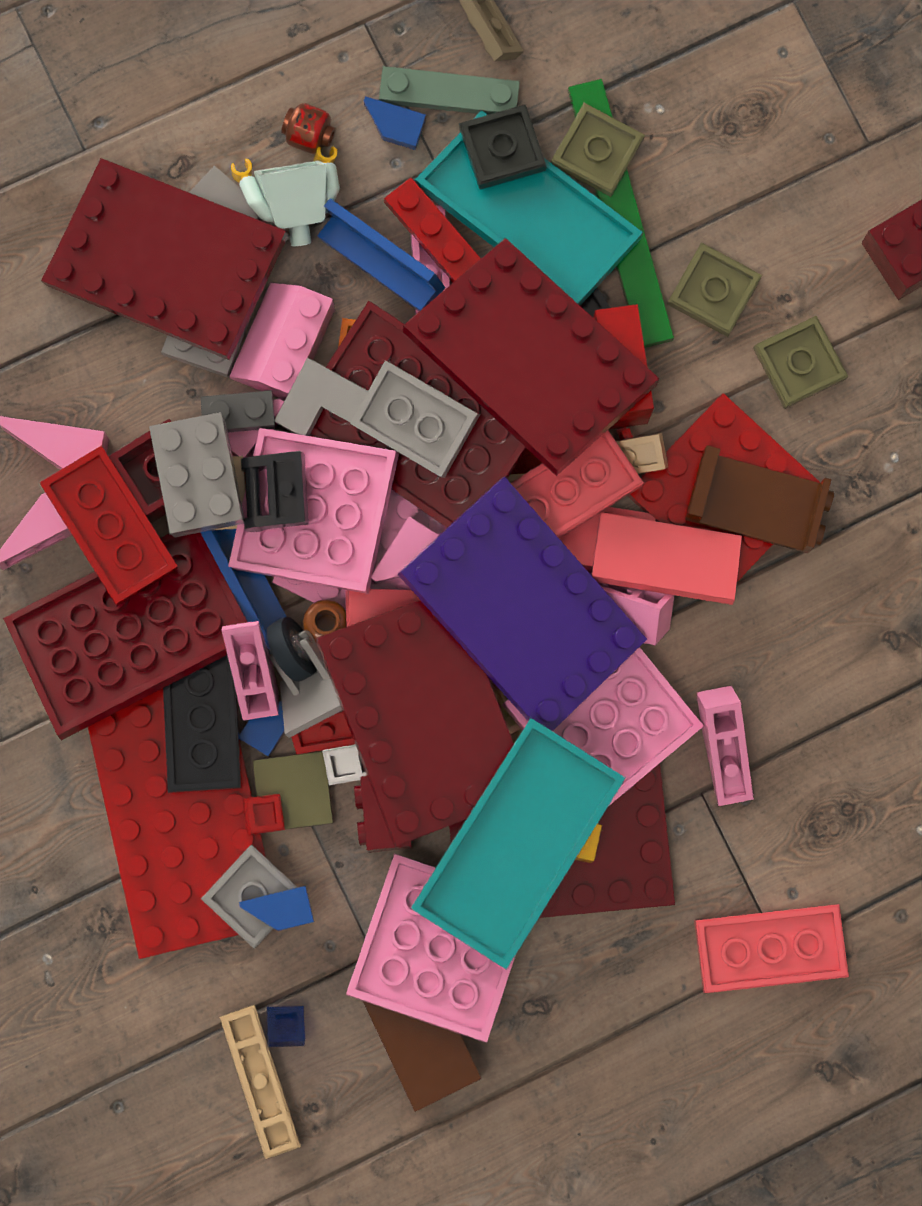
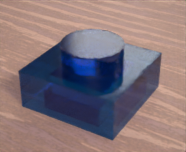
[266,1006,305,1047]

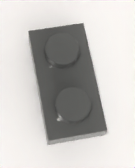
[200,390,275,433]

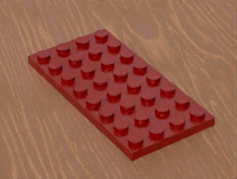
[88,688,267,959]

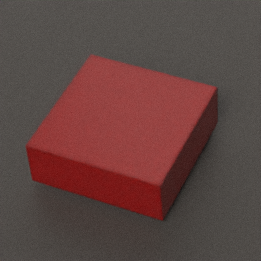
[243,794,285,836]

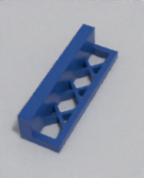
[317,198,446,311]
[200,529,287,654]

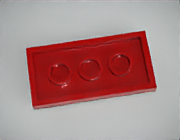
[39,445,178,606]

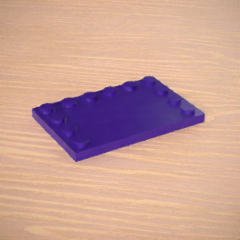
[397,476,647,731]

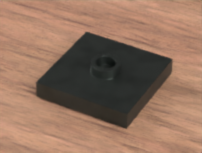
[459,104,546,190]

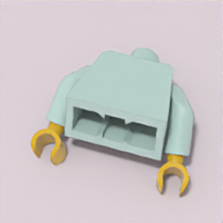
[231,146,340,246]

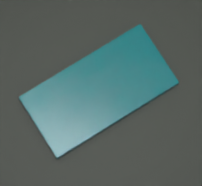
[415,110,643,305]
[410,718,625,970]

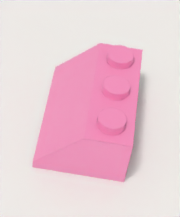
[229,283,335,401]

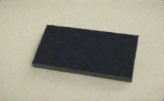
[163,655,242,793]

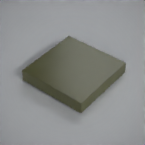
[551,103,645,197]
[667,242,762,337]
[753,316,849,409]
[253,752,333,830]

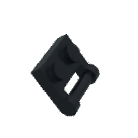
[241,451,309,532]

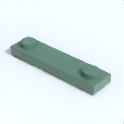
[379,66,520,115]

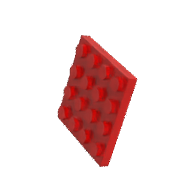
[627,393,820,582]

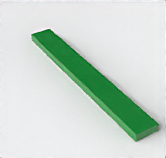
[568,79,674,348]

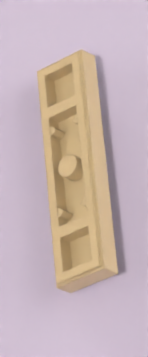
[220,1005,301,1159]

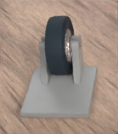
[267,617,342,738]

